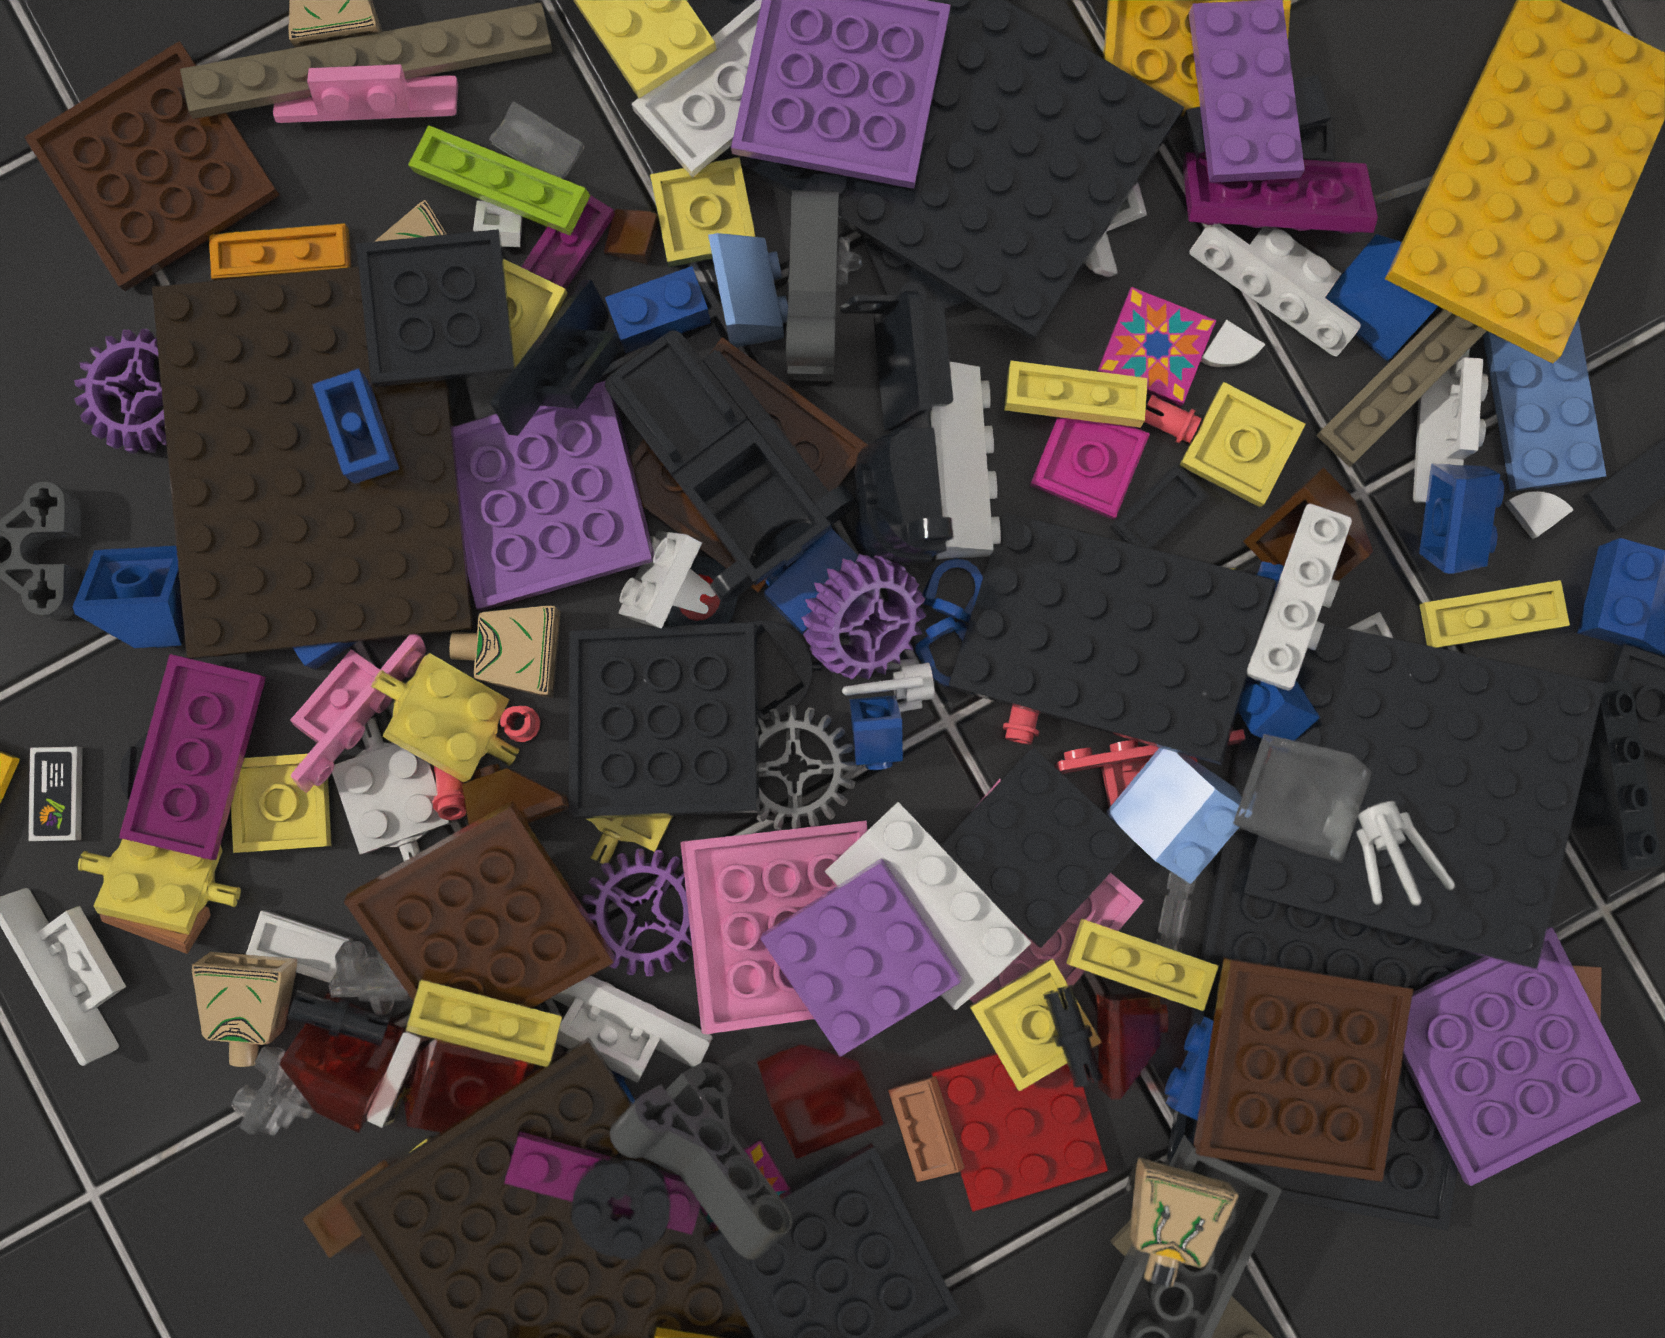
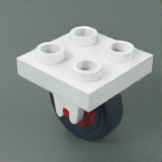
[618,531,737,629]

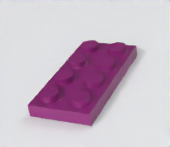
[1183,152,1378,234]
[119,654,266,860]

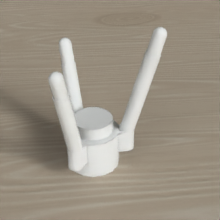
[822,658,935,713]
[1356,801,1455,905]

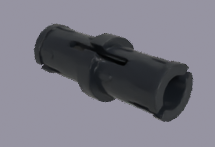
[1043,985,1104,1088]
[288,990,391,1047]

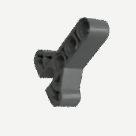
[786,190,839,382]
[0,481,82,621]
[610,1062,792,1260]

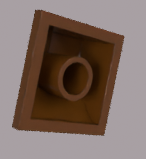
[1243,467,1373,581]
[462,764,569,825]

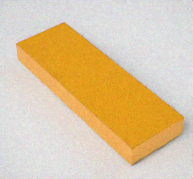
[209,223,351,281]

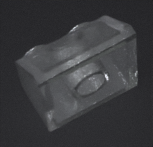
[1233,734,1372,863]

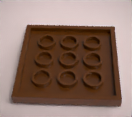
[24,41,280,291]
[630,337,868,594]
[344,801,614,1053]
[1193,958,1413,1182]

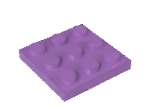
[760,858,961,1057]

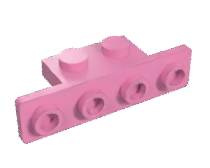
[273,64,458,123]
[290,634,426,793]

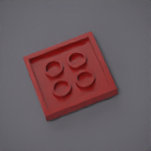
[931,1052,1108,1212]

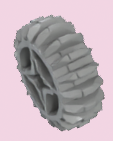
[757,705,857,830]

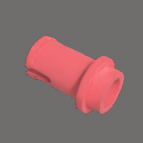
[1144,394,1202,444]
[500,706,541,742]
[1003,706,1040,745]
[432,766,467,820]

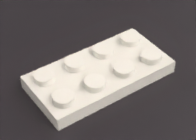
[632,0,762,178]

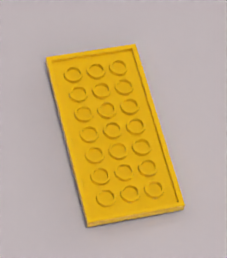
[1385,0,1665,364]

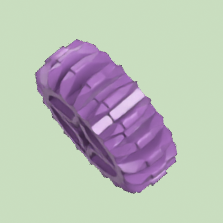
[74,329,167,454]
[801,554,927,680]
[582,849,692,976]

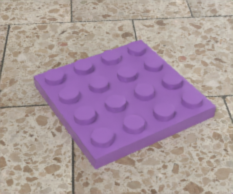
[731,0,951,189]
[453,381,654,611]
[1402,927,1641,1186]

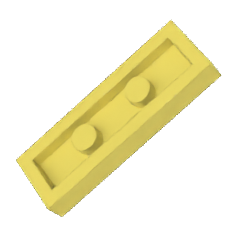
[1004,361,1148,428]
[1419,580,1570,648]
[1066,918,1218,1011]
[406,980,562,1067]

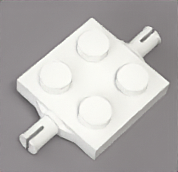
[332,717,452,862]

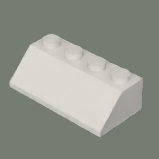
[928,362,1001,560]
[824,802,1031,1010]

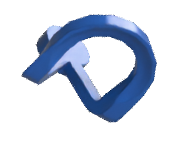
[922,559,983,622]
[915,616,968,687]

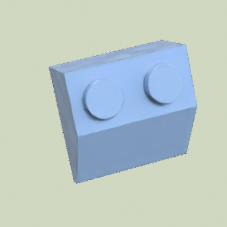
[708,233,788,347]
[1106,748,1251,884]

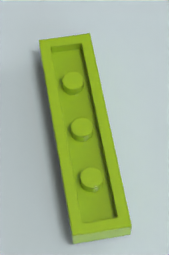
[408,125,590,236]

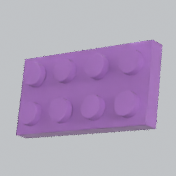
[1189,0,1305,183]

